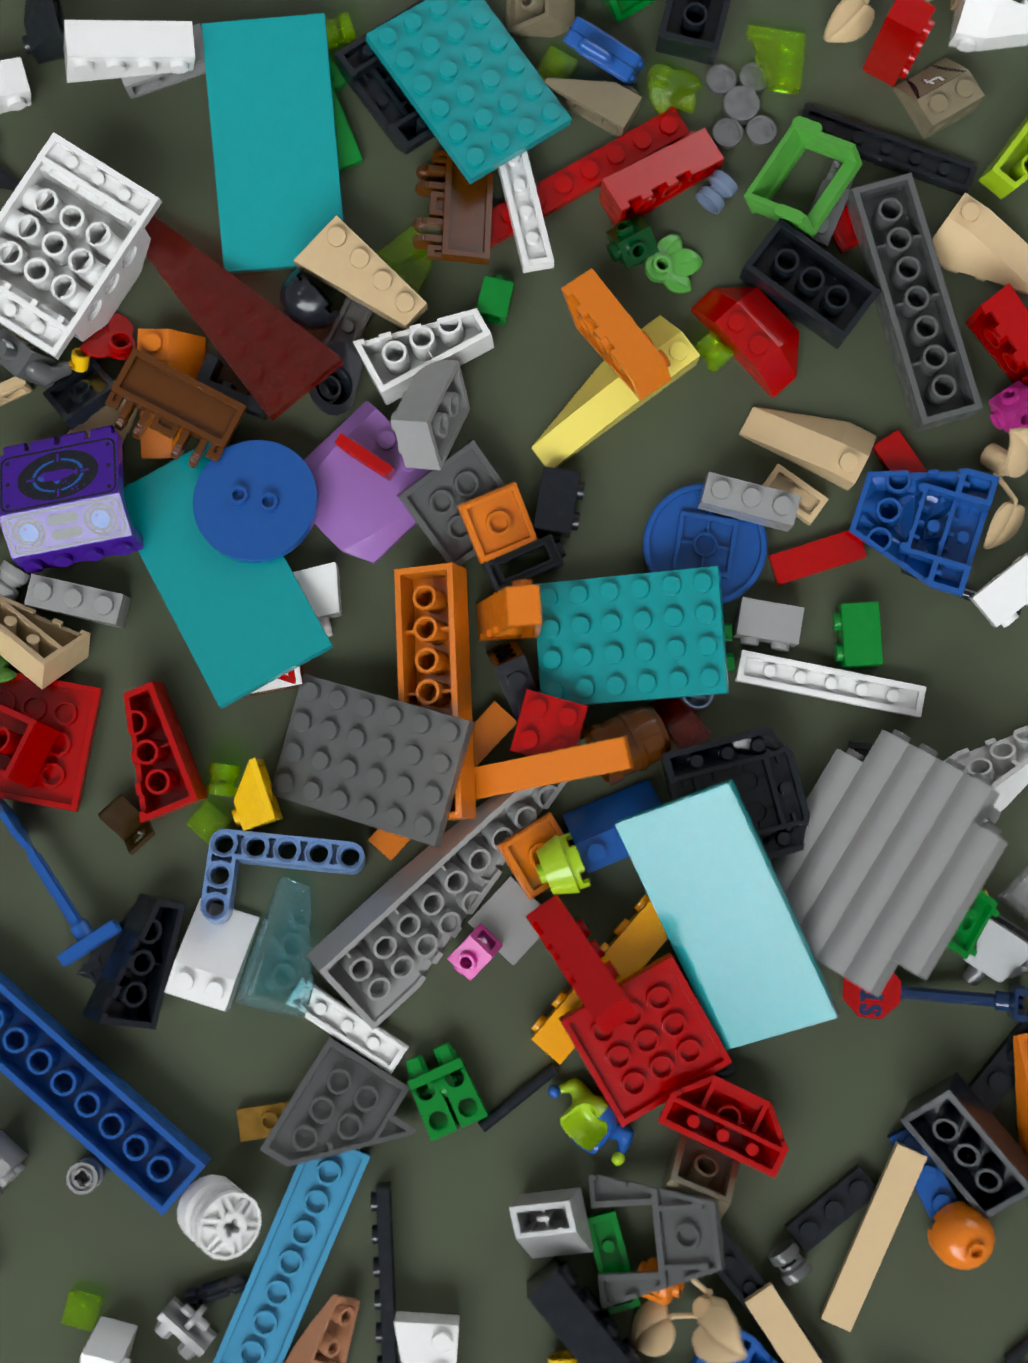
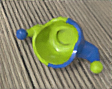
[548,1078,634,1166]

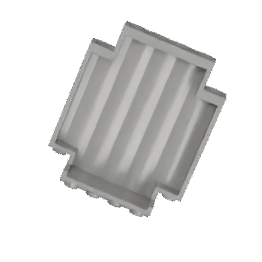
[770,729,1008,997]

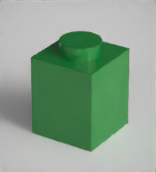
[477,274,515,326]

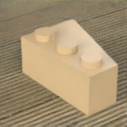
[0,595,91,689]

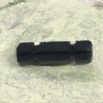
[184,1272,247,1308]

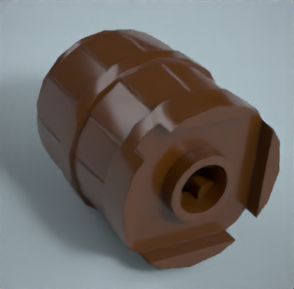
[583,705,671,786]

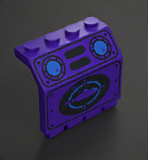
[0,425,144,573]

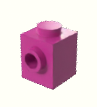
[447,923,503,981]

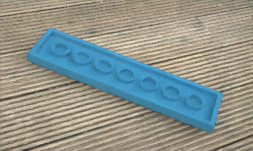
[213,1149,371,1363]

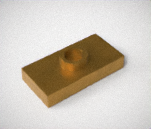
[236,1100,290,1142]

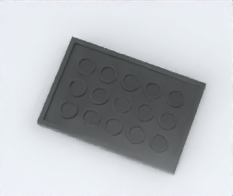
[271,674,474,847]

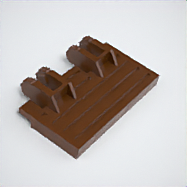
[412,150,493,265]
[104,348,247,469]

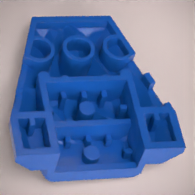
[849,468,1000,597]

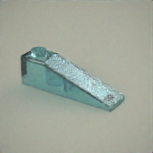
[235,876,314,1018]

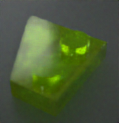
[746,25,806,95]
[376,225,434,294]

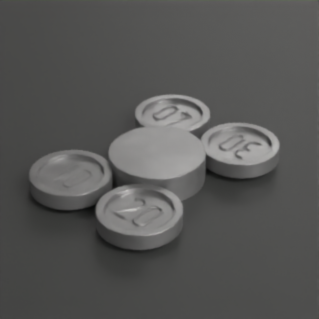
[705,62,777,149]

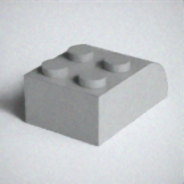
[391,360,471,470]

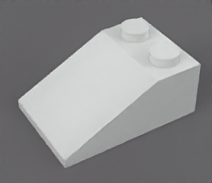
[164,898,260,1012]

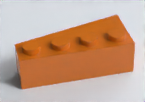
[561,268,672,401]
[476,580,542,642]

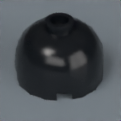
[280,267,340,331]

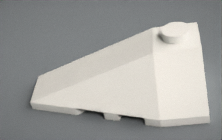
[948,0,1028,52]

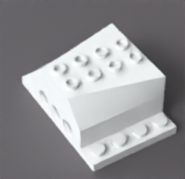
[0,132,162,360]

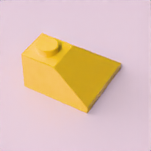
[232,758,283,831]

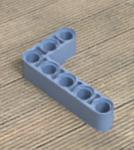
[200,829,366,924]

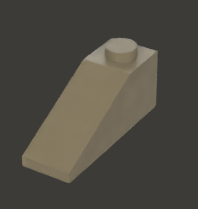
[544,78,642,138]

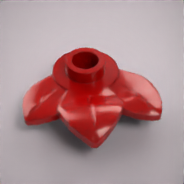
[80,313,137,360]

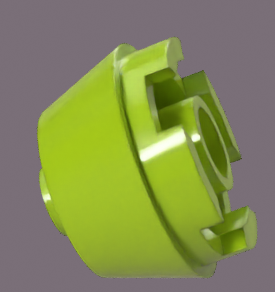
[535,832,591,894]

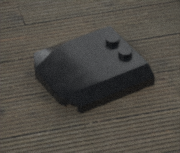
[334,0,435,155]
[660,726,810,859]

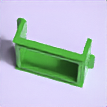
[744,116,863,239]

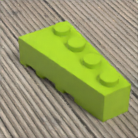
[978,114,1028,199]

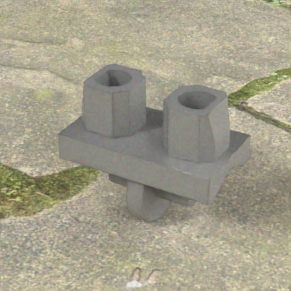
[154,1296,218,1360]

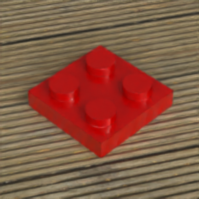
[510,689,589,756]

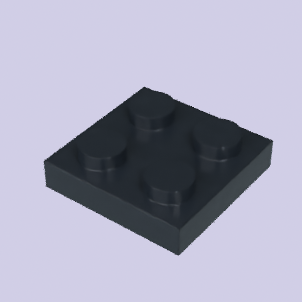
[42,357,114,430]

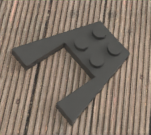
[588,1174,725,1309]

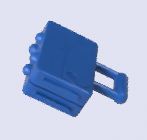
[563,16,646,86]

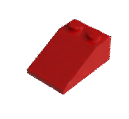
[0,704,60,789]

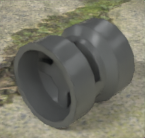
[768,1239,812,1286]

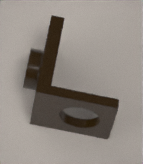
[98,794,155,855]

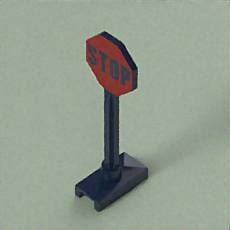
[842,972,1028,1022]

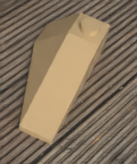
[932,192,1028,295]
[739,407,877,491]

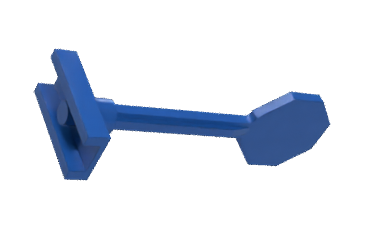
[0,798,123,967]

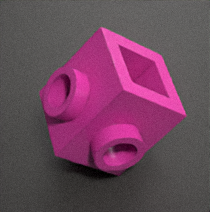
[988,380,1028,434]

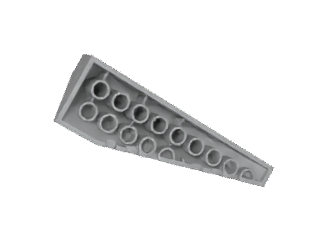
[306,781,568,1030]

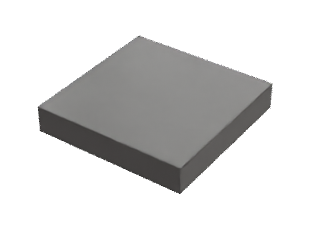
[468,876,541,966]

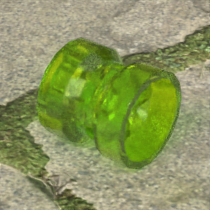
[326,11,357,50]
[694,330,735,374]
[205,763,241,797]

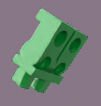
[406,1042,489,1142]

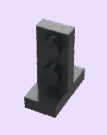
[196,353,271,421]
[486,639,538,723]

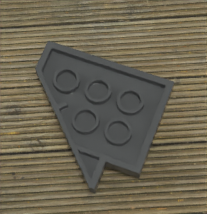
[260,1037,416,1167]

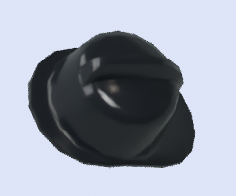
[308,341,362,416]

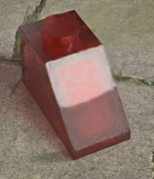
[649,698,712,749]

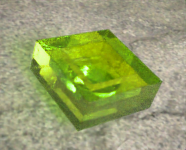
[536,46,577,81]
[186,800,231,845]
[61,1289,103,1332]

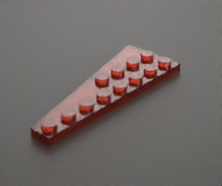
[145,215,344,421]

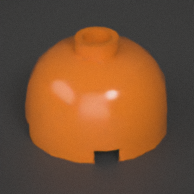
[927,1201,995,1270]

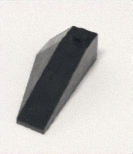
[22,0,65,64]

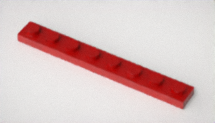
[490,107,689,248]

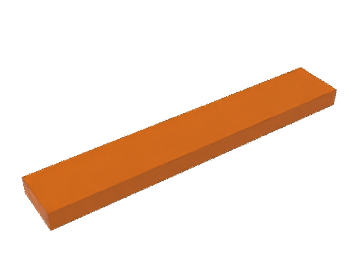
[368,701,517,861]
[474,736,633,799]

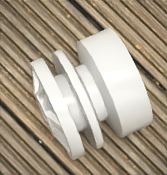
[177,1174,261,1260]

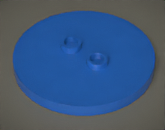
[193,440,319,563]
[642,483,767,605]

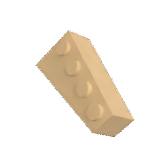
[293,215,428,330]

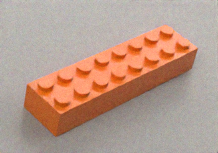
[394,563,476,821]

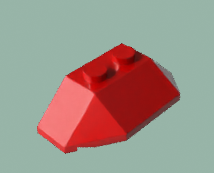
[690,287,800,399]
[657,1074,789,1178]

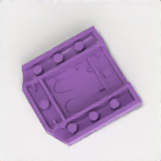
[304,401,430,564]

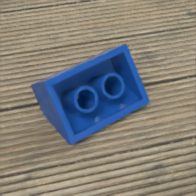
[562,779,662,874]

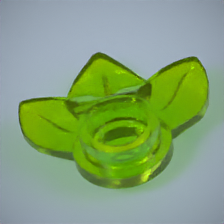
[647,64,702,114]

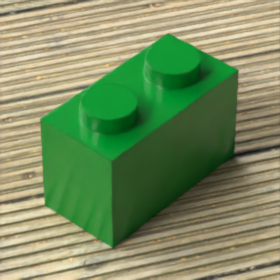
[831,602,883,669]

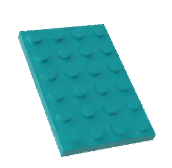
[366,0,572,184]
[533,566,729,705]

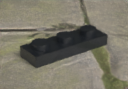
[785,1164,876,1253]

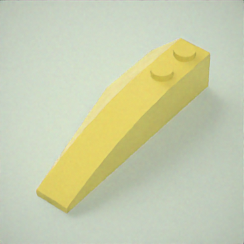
[531,315,700,468]

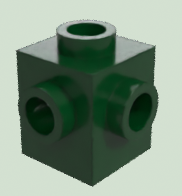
[606,214,659,269]

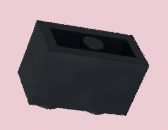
[534,466,585,538]

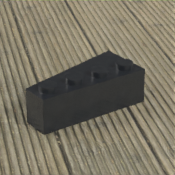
[82,893,186,1030]

